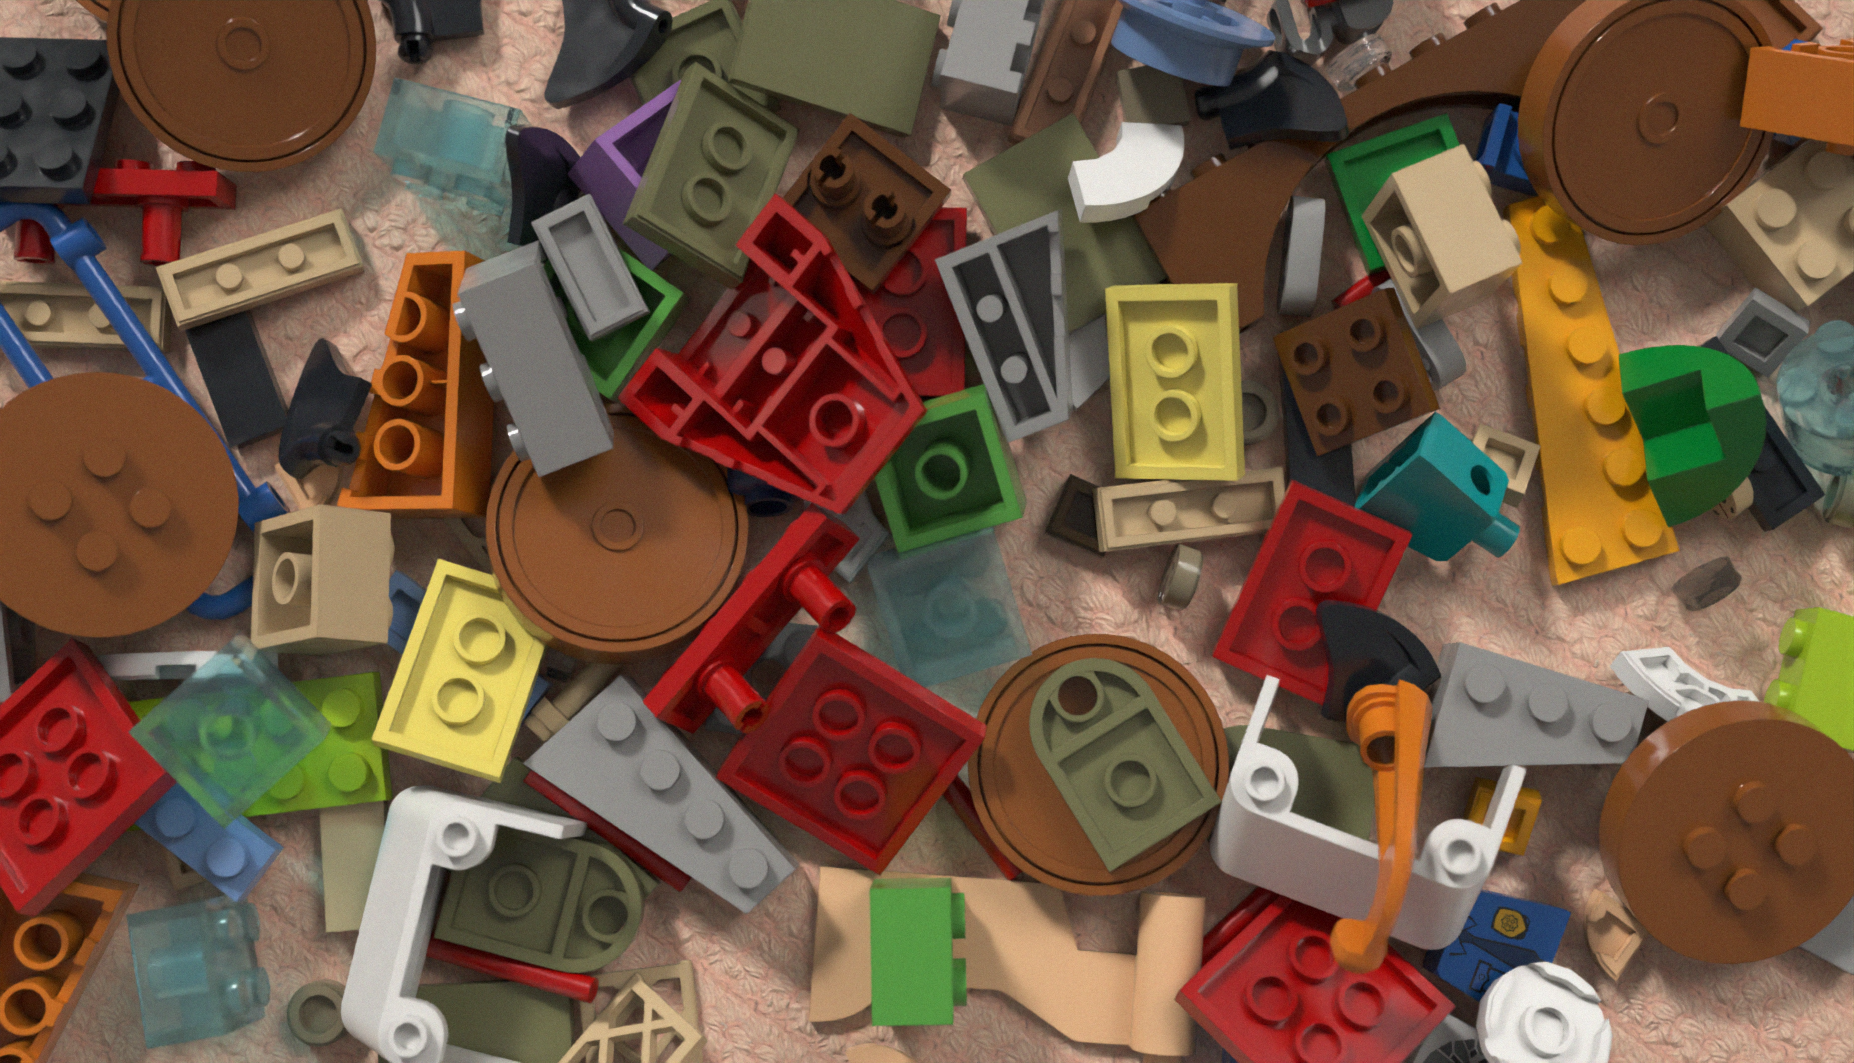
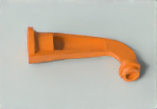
[1330,679,1433,974]

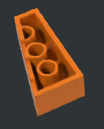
[1740,38,1854,156]
[337,250,494,519]
[0,873,140,1063]

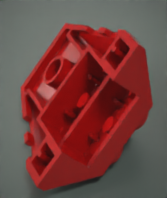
[618,193,928,515]

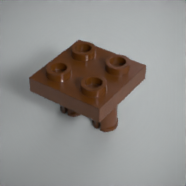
[783,113,951,295]
[1272,287,1440,456]

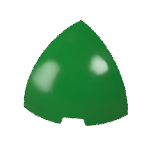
[1619,345,1766,527]

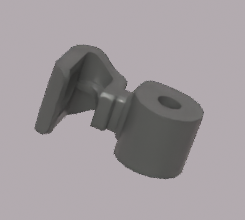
[1266,0,1393,66]

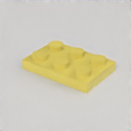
[1105,283,1245,481]
[372,559,548,783]

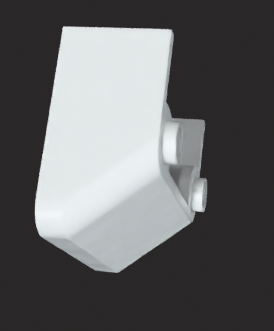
[1209,675,1527,950]
[341,785,587,1063]

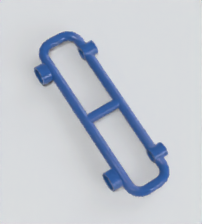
[0,202,289,620]

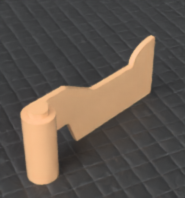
[809,866,1206,1063]

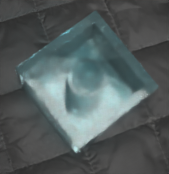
[374,77,531,216]
[868,526,1032,687]
[128,630,332,829]
[126,894,270,1049]

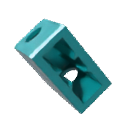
[1354,411,1520,561]

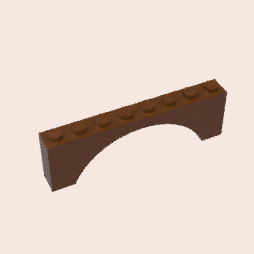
[1132,0,1586,335]

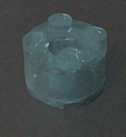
[1777,320,1854,476]

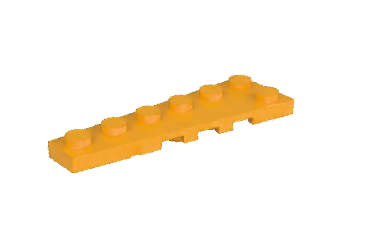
[1503,196,1680,586]

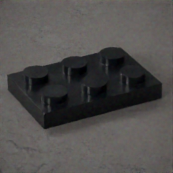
[0,37,120,204]

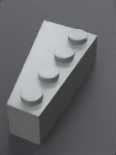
[931,0,1045,126]
[523,675,800,914]

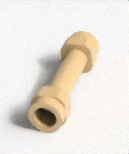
[524,662,624,743]

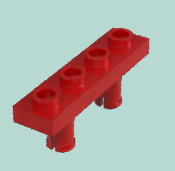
[13,159,237,267]
[642,503,860,734]

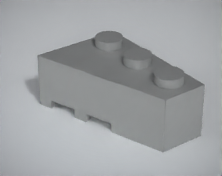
[935,209,1073,443]
[453,240,614,477]
[1424,642,1649,768]

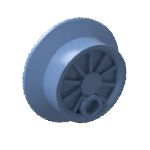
[1111,0,1276,86]

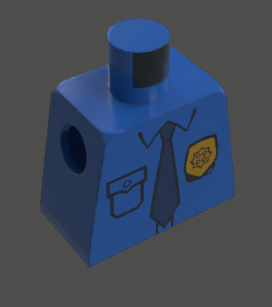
[1422,889,1571,1003]

